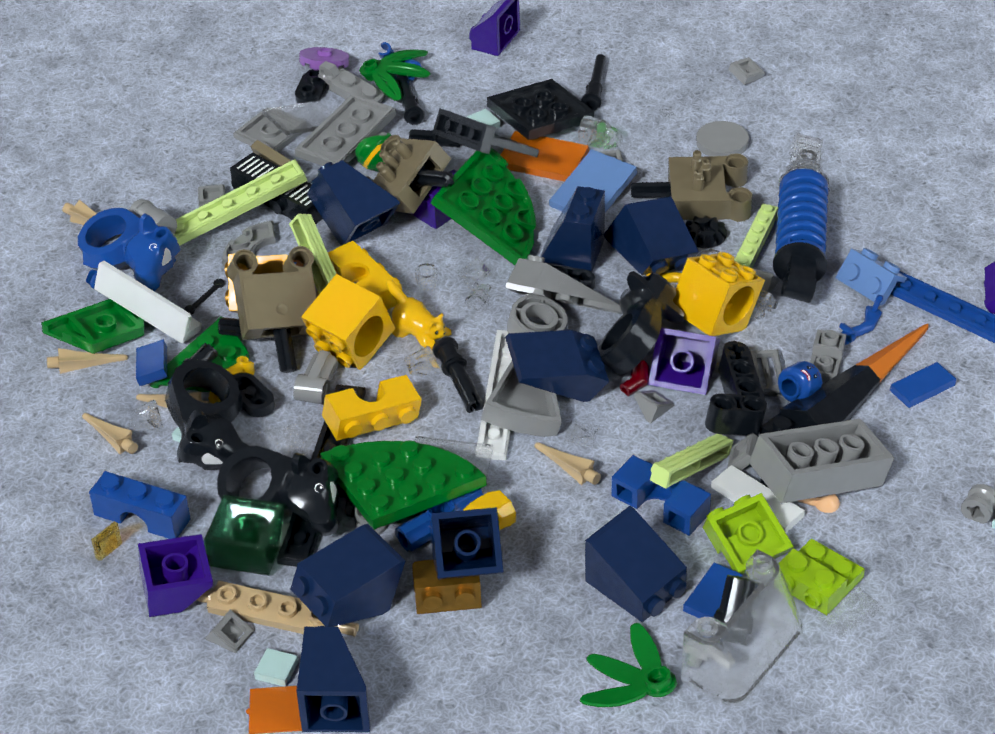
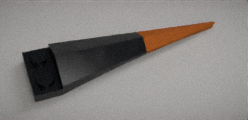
[760,323,928,434]

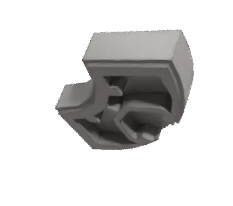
[222,221,276,267]

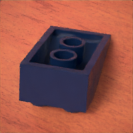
[505,330,609,402]

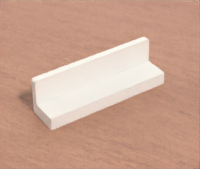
[94,261,202,344]

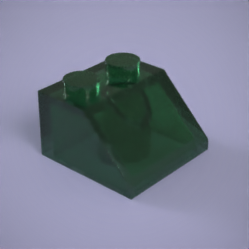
[204,495,285,576]

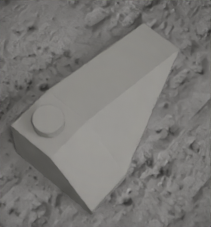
[506,255,622,314]

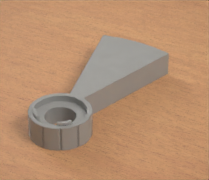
[481,295,568,437]

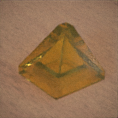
[91,521,122,561]

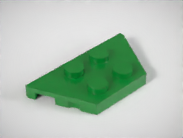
[41,299,144,354]
[150,316,250,392]

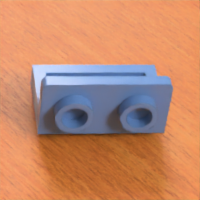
[835,248,907,306]

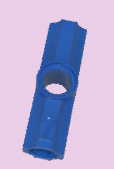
[395,488,483,552]

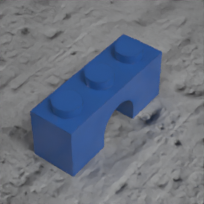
[611,455,711,536]
[89,471,191,539]

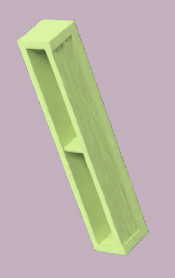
[734,204,778,268]
[289,214,336,294]
[650,434,734,489]

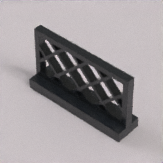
[432,108,539,157]

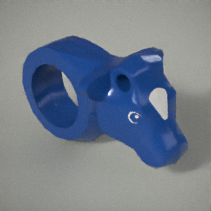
[78,208,181,291]

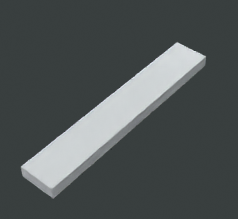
[476,330,512,460]

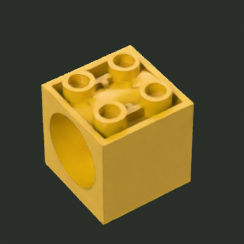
[673,252,765,336]
[301,274,395,370]

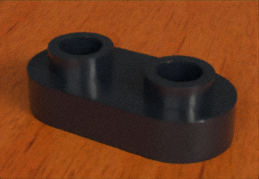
[295,69,327,106]
[233,373,275,417]

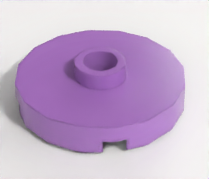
[299,47,349,70]

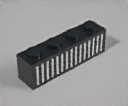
[230,152,323,224]

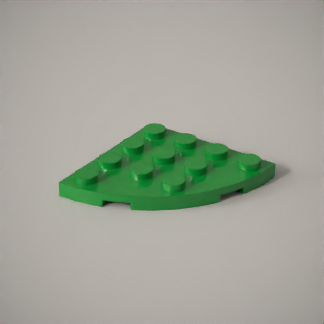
[431,147,536,265]
[320,440,487,530]

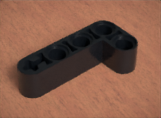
[705,341,767,436]

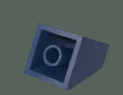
[307,160,400,246]
[540,186,605,272]
[603,196,699,275]
[585,506,687,622]
[430,507,504,579]
[290,524,406,627]
[296,626,371,732]

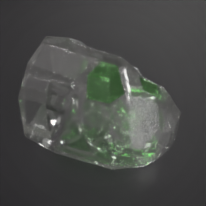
[578,116,623,151]

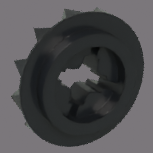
[685,215,727,248]

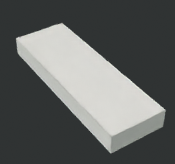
[711,465,805,533]

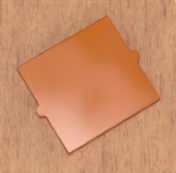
[246,686,302,734]

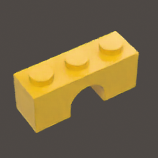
[328,241,402,310]
[322,375,422,441]

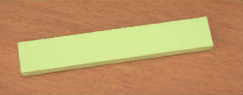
[174,159,308,246]

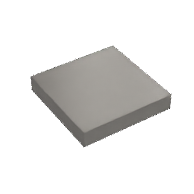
[233,107,307,152]

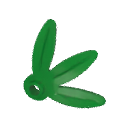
[359,49,430,101]
[580,623,677,707]

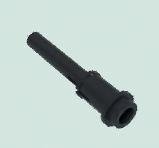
[581,54,606,111]
[397,75,424,125]

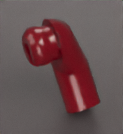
[620,360,649,397]

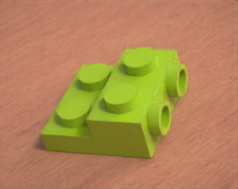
[702,493,794,574]
[773,538,865,616]

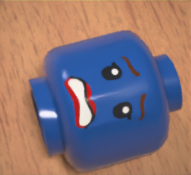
[778,361,823,402]

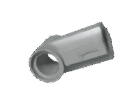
[293,350,338,405]

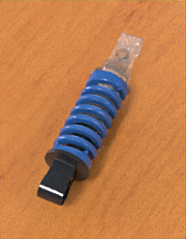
[773,132,830,303]

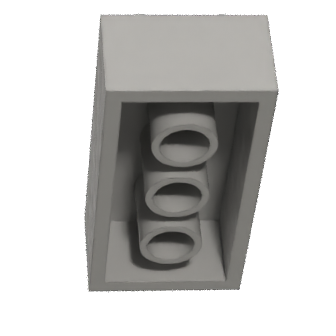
[749,419,894,504]

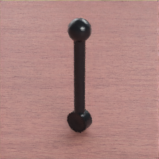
[184,279,225,315]

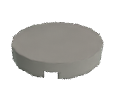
[696,121,749,156]

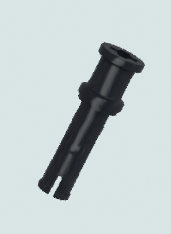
[432,337,484,413]

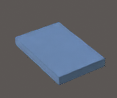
[549,149,637,213]

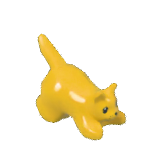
[386,279,451,350]

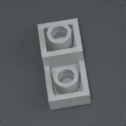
[810,330,846,382]

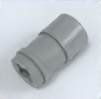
[129,199,177,234]

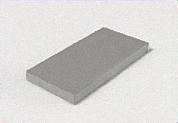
[295,94,396,166]

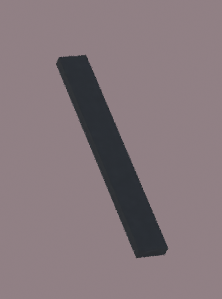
[277,384,366,567]

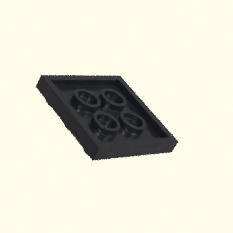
[487,79,594,140]

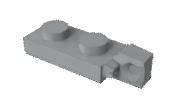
[318,61,386,103]

